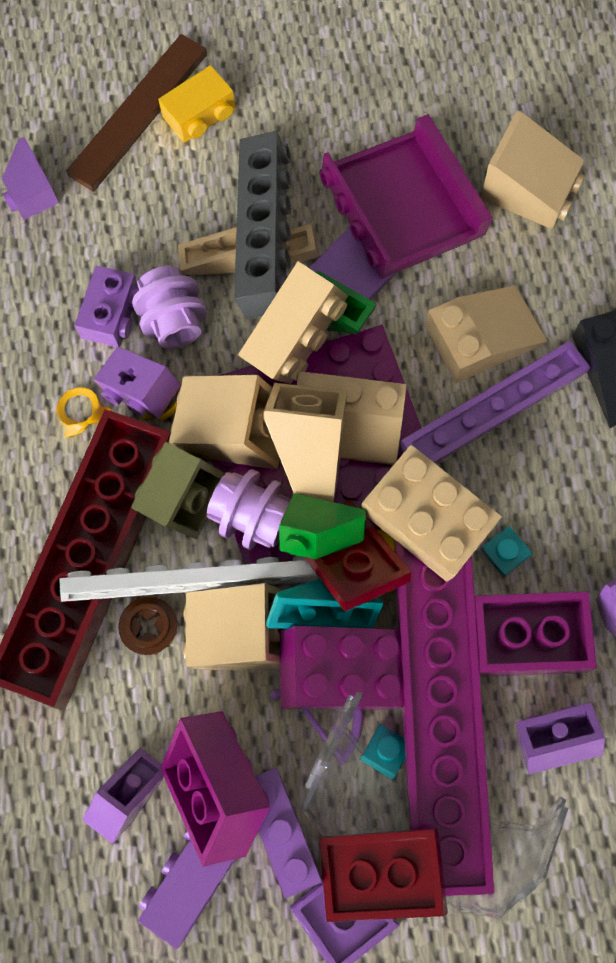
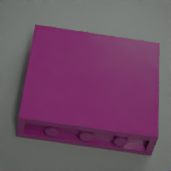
[319,114,493,279]

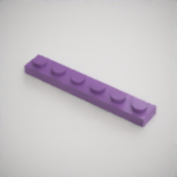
[399,341,591,464]

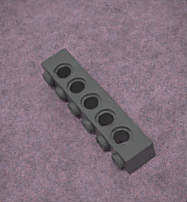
[234,131,291,319]

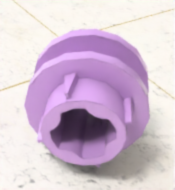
[132,265,207,349]
[207,469,291,550]

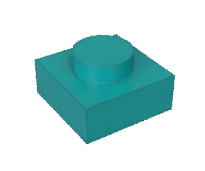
[480,526,533,578]
[359,724,406,780]

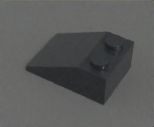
[572,310,616,428]

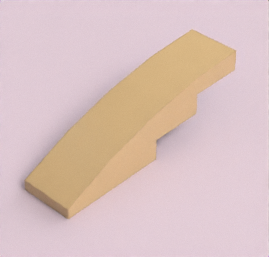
[178,223,319,275]

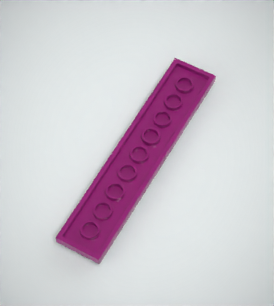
[394,540,495,896]

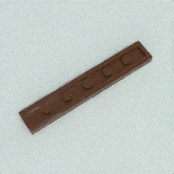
[66,34,207,192]

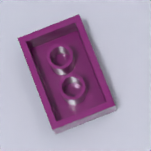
[474,591,597,677]
[280,626,404,710]
[160,711,270,867]

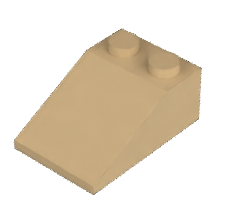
[425,285,547,383]

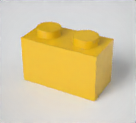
[158,65,236,143]

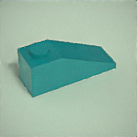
[266,578,383,629]

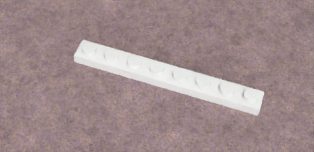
[60,556,319,602]

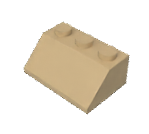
[297,371,407,465]

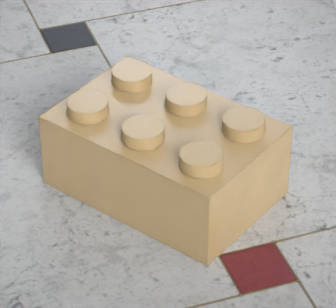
[238,261,348,384]
[360,445,502,582]

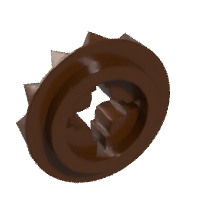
[118,597,177,656]

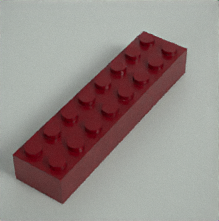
[0,409,171,711]

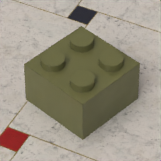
[131,442,226,539]

